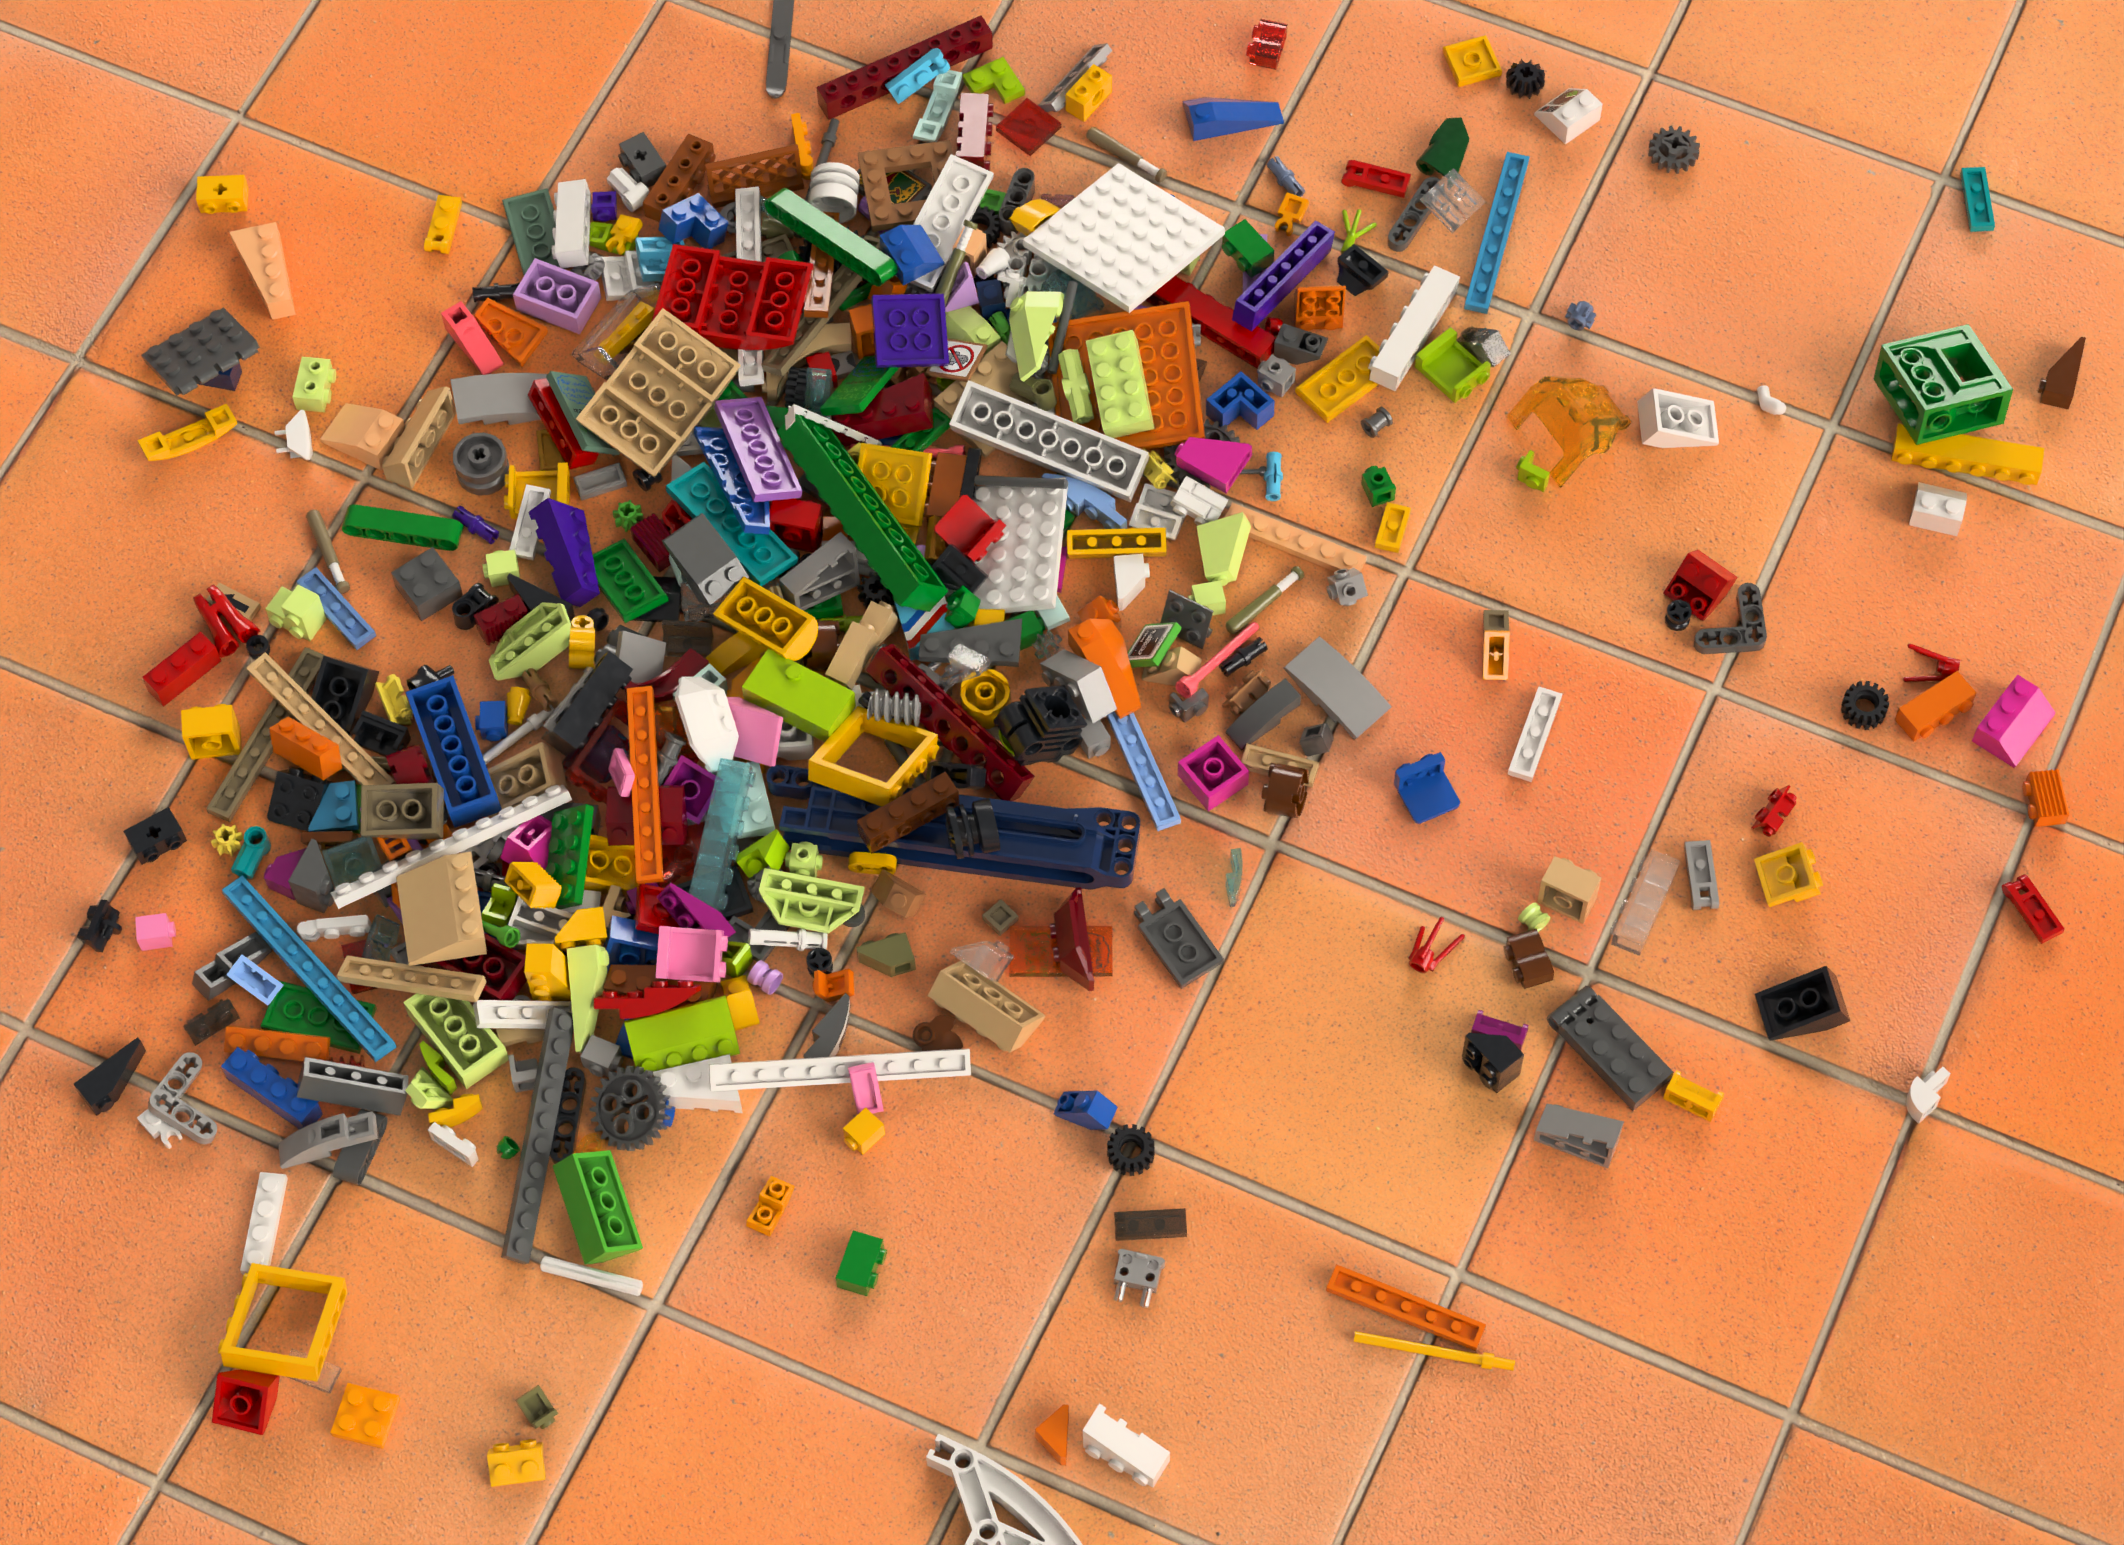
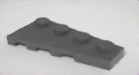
[919,618,1022,667]

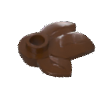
[913,1015,963,1051]

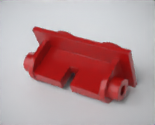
[1751,785,1797,837]

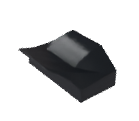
[1337,244,1389,296]

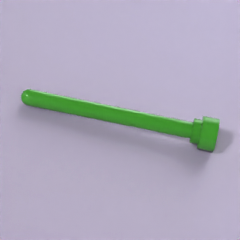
[482,920,520,948]

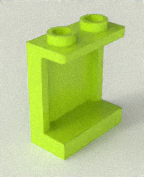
[1415,327,1491,403]

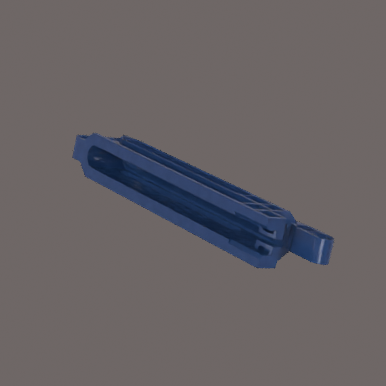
[766,765,1140,890]

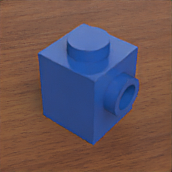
[475,701,508,741]

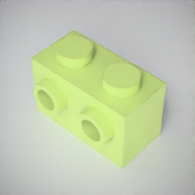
[292,357,336,413]

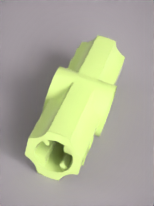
[1058,349,1094,424]

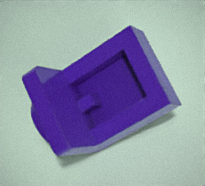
[591,191,617,222]

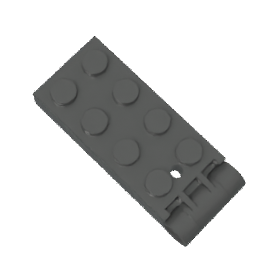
[1547,986,1674,1111]

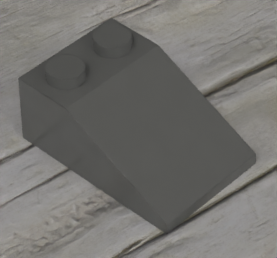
[662,513,749,605]

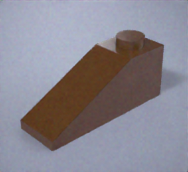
[2038,337,2086,410]

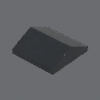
[631,576,683,623]

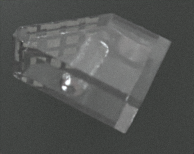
[950,940,1014,982]

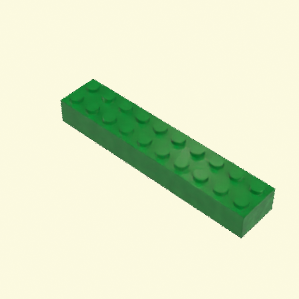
[777,414,948,612]

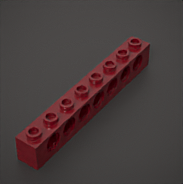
[816,15,993,120]
[866,644,1035,801]

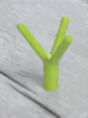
[1340,209,1377,254]

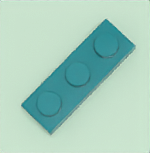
[1960,167,1995,232]

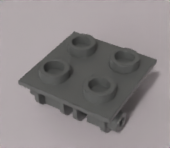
[1160,590,1213,649]

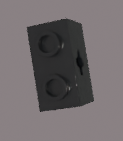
[123,807,187,865]

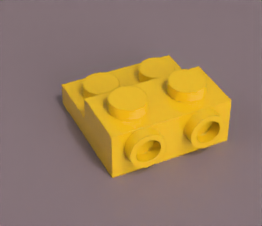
[1754,842,1823,907]

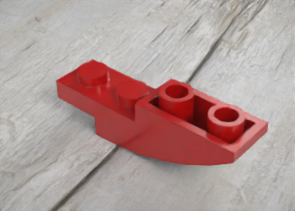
[594,980,702,1019]

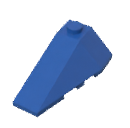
[1183,97,1284,141]
[603,915,659,974]

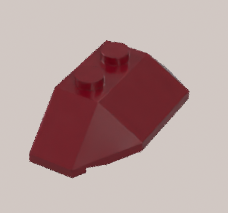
[1049,887,1094,991]

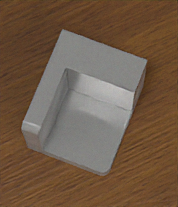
[508,1054,538,1093]

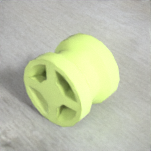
[1518,902,1551,932]

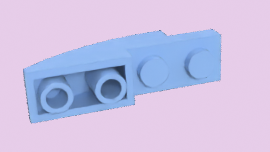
[1041,473,1127,529]

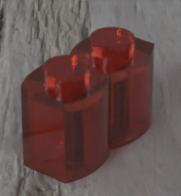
[1246,19,1288,70]

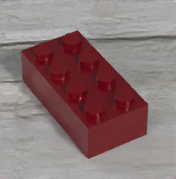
[420,933,527,1001]

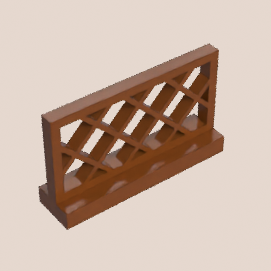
[705,144,804,208]

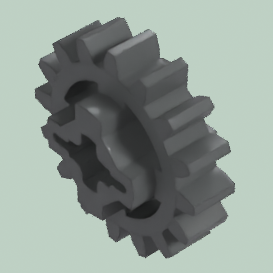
[1648,126,1700,174]

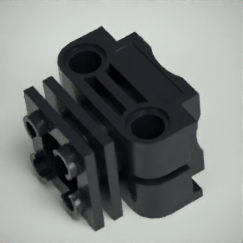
[993,685,1088,766]

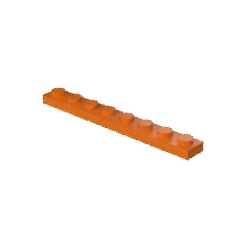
[627,686,664,884]

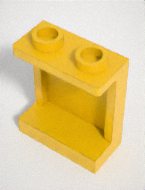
[504,462,570,519]

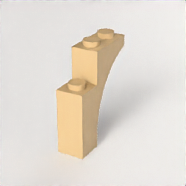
[762,323,851,402]
[825,601,901,690]

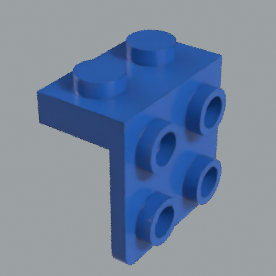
[1394,752,1460,824]

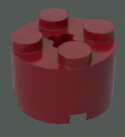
[385,745,434,784]

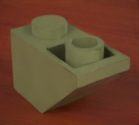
[856,932,916,977]

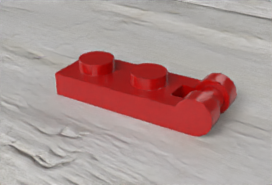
[1341,160,1411,198]
[2002,874,2065,944]

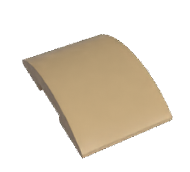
[576,308,741,478]

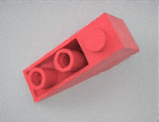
[441,301,504,375]

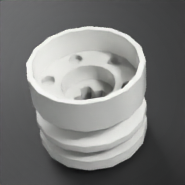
[808,162,860,223]

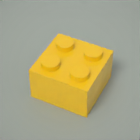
[181,704,242,760]

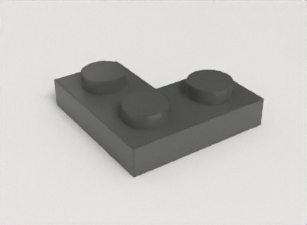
[728,910,790,962]

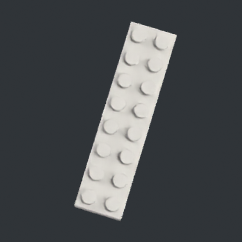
[949,380,1149,502]

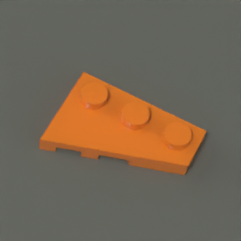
[474,298,548,367]

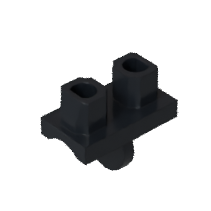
[77,899,122,953]

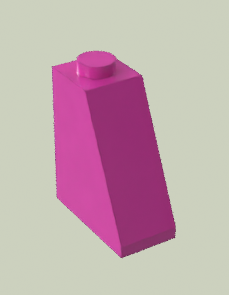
[1175,437,1252,494]

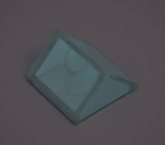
[322,837,381,888]

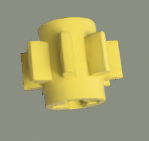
[211,824,244,856]

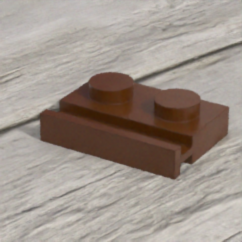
[301,831,358,851]

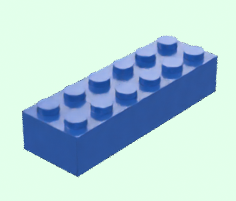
[406,675,502,828]

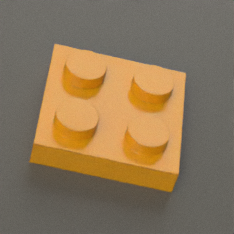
[330,1383,400,1449]

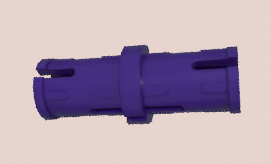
[452,506,499,544]

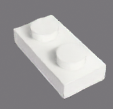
[428,1122,479,1167]

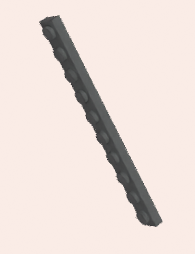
[501,1007,574,1265]

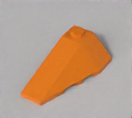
[1068,618,1141,719]

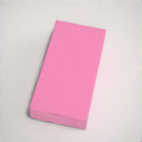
[608,748,635,797]
[848,1062,884,1114]

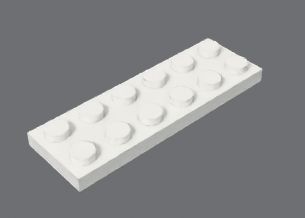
[895,154,994,292]

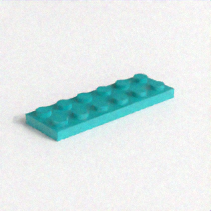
[666,462,798,586]

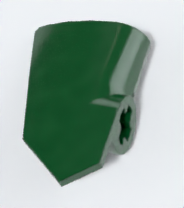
[1416,117,1469,185]

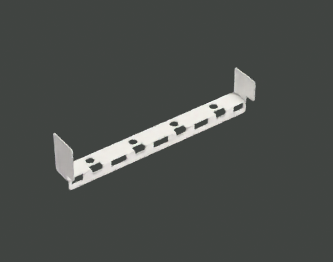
[785,404,882,446]

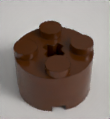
[803,620,841,671]
[1262,763,1309,818]

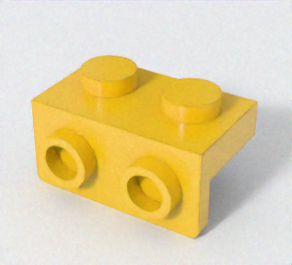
[487,1439,546,1487]

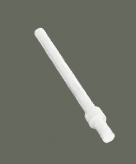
[482,705,556,764]

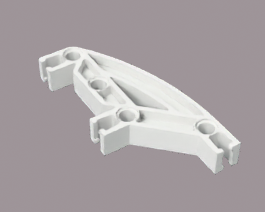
[926,1434,1083,1545]

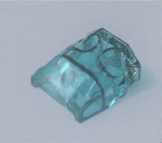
[1040,269,1104,320]

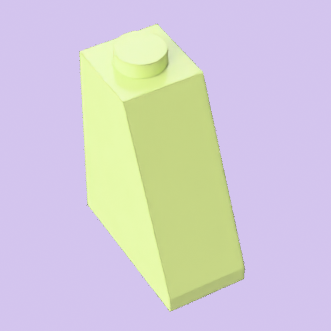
[1197,512,1251,586]

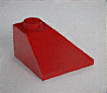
[212,1369,280,1435]

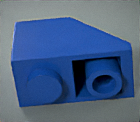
[1053,1090,1118,1130]

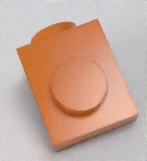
[1077,596,1121,623]
[812,968,854,1003]

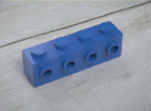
[221,1047,323,1130]

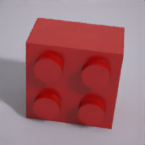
[769,499,823,553]

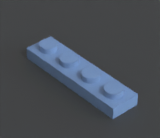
[296,567,376,650]

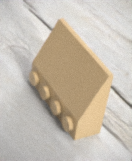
[933,341,1035,458]
[396,852,487,966]

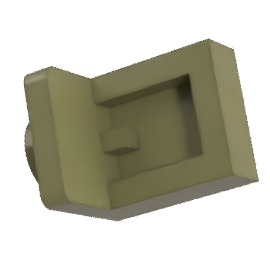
[515,1385,558,1429]

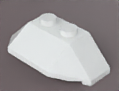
[675,677,739,772]

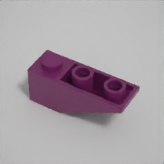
[657,883,736,939]

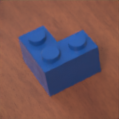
[658,193,728,249]
[1206,371,1275,430]

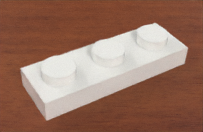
[509,484,551,561]

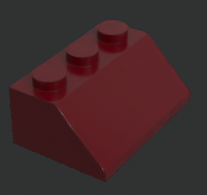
[606,785,688,846]

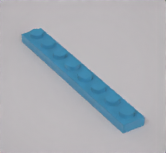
[1464,152,1530,314]

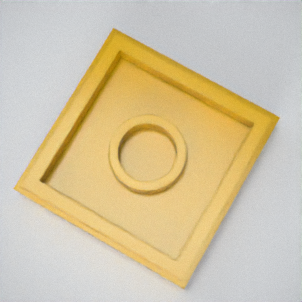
[1442,35,1502,87]

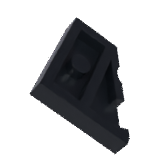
[931,544,989,594]

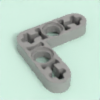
[148,1052,217,1144]

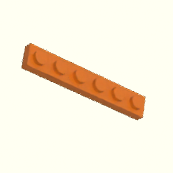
[1326,1264,1486,1351]

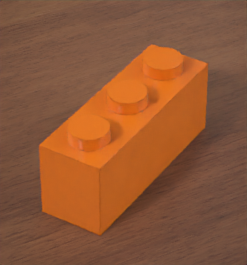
[1895,671,1977,742]
[269,717,342,781]

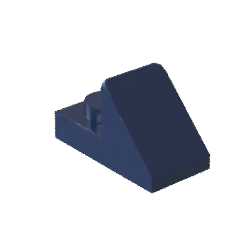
[976,279,1007,328]

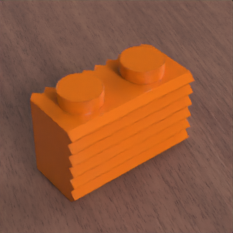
[2022,769,2069,827]

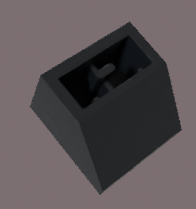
[1462,1033,1524,1093]

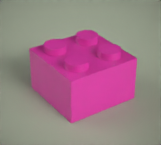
[1178,735,1249,812]

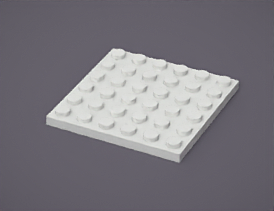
[1023,163,1225,313]

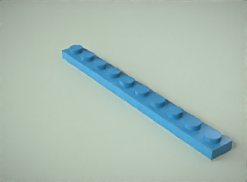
[222,875,396,1063]

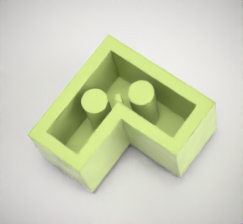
[265,585,327,641]

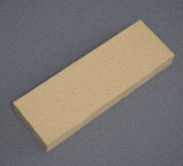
[1241,743,1319,787]

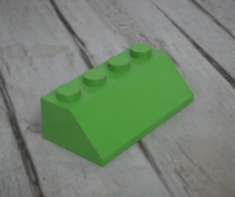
[553,1150,643,1265]

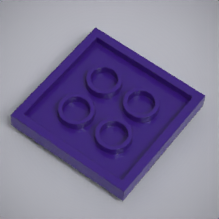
[871,294,949,368]

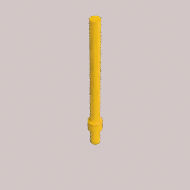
[1354,1331,1515,1371]

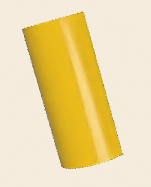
[713,577,818,661]

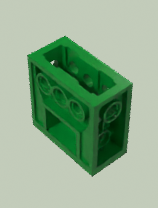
[1873,324,2013,445]

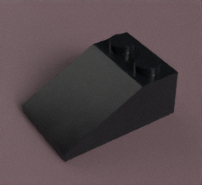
[311,656,379,737]
[1755,966,1850,1041]

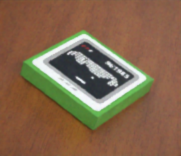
[1128,622,1182,668]

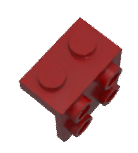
[934,495,1007,562]

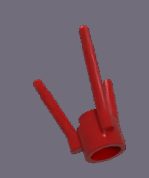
[1903,644,1960,682]
[1408,917,1465,973]

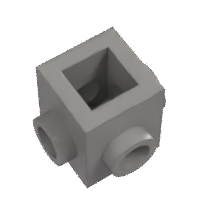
[1257,355,1296,398]
[1326,568,1368,606]

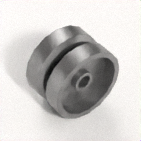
[453,432,509,496]

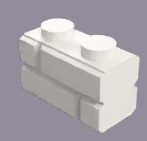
[1169,476,1228,525]

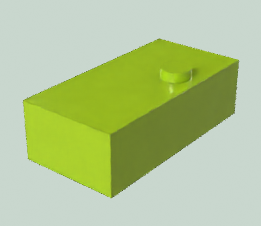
[742,648,856,742]

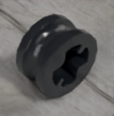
[246,635,270,660]

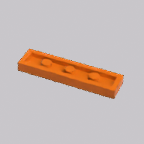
[224,1026,330,1061]

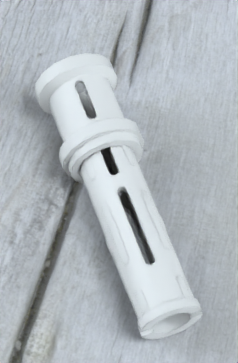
[748,928,828,951]

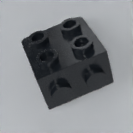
[267,766,335,832]

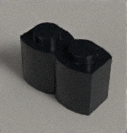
[926,761,986,790]

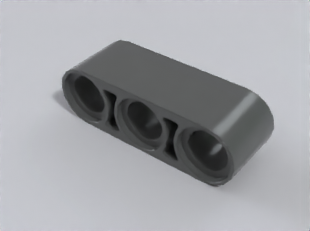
[999,168,1035,236]
[333,1109,388,1186]

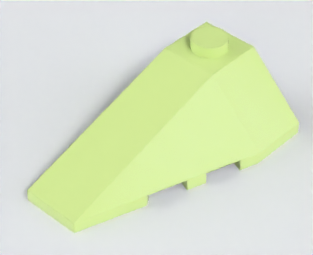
[1009,291,1064,382]
[945,306,1001,358]
[567,945,609,1053]

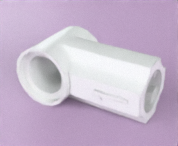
[607,167,650,212]

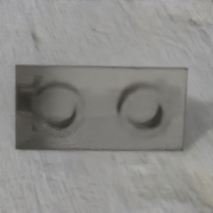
[183,998,240,1046]

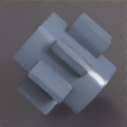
[1565,301,1596,331]

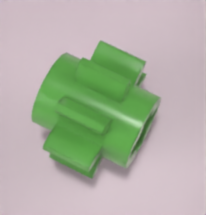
[613,500,644,532]

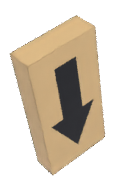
[206,583,261,621]

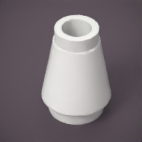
[976,247,1010,279]

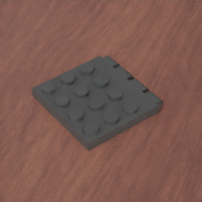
[142,307,260,396]

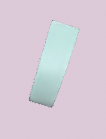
[913,70,962,143]

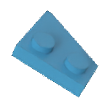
[308,780,359,832]

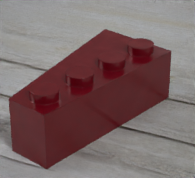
[832,373,933,447]

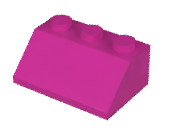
[1972,674,2055,768]

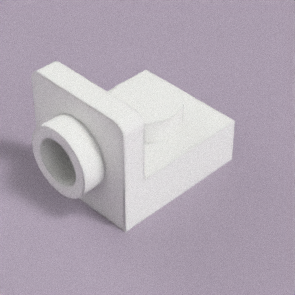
[997,270,1027,308]

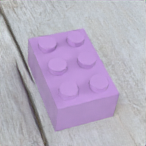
[513,258,601,334]

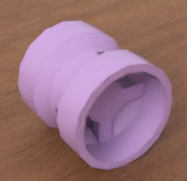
[747,960,783,995]

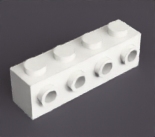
[552,179,591,268]

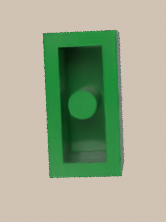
[1222,219,1274,278]
[835,1230,887,1296]

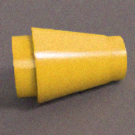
[507,687,531,725]

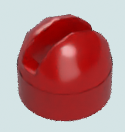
[1265,317,1283,336]

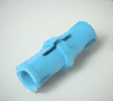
[1264,452,1283,501]

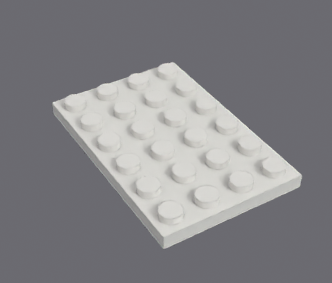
[972,477,1068,613]

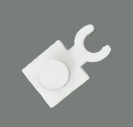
[137,1102,183,1149]

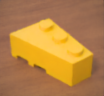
[524,943,571,1001]

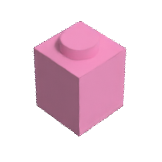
[135,913,176,951]

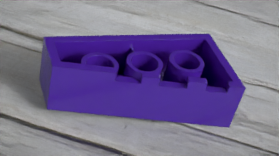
[528,498,600,607]

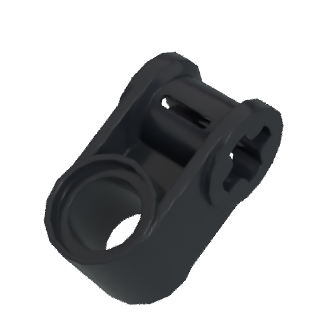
[452,583,499,630]

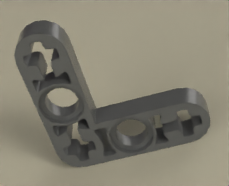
[1694,583,1767,654]

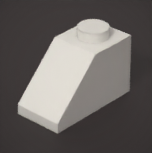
[1114,554,1150,611]

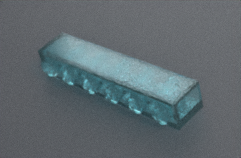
[689,758,756,912]

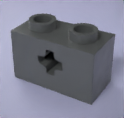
[618,132,666,188]

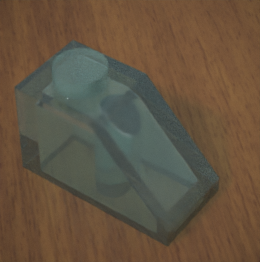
[805,368,834,419]

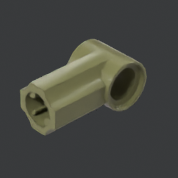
[1009,372,1057,411]

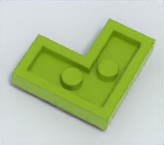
[963,57,1025,104]

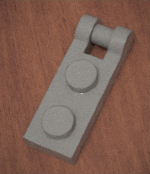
[1684,840,1719,910]

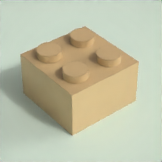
[1537,856,1601,924]

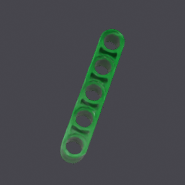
[341,504,463,551]

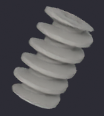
[867,689,921,727]

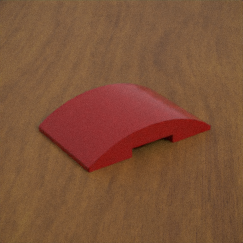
[651,244,814,350]

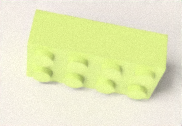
[1086,330,1155,438]
[403,993,509,1089]

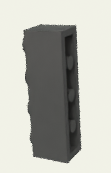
[297,1057,409,1116]

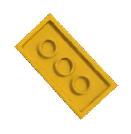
[1295,335,1380,423]

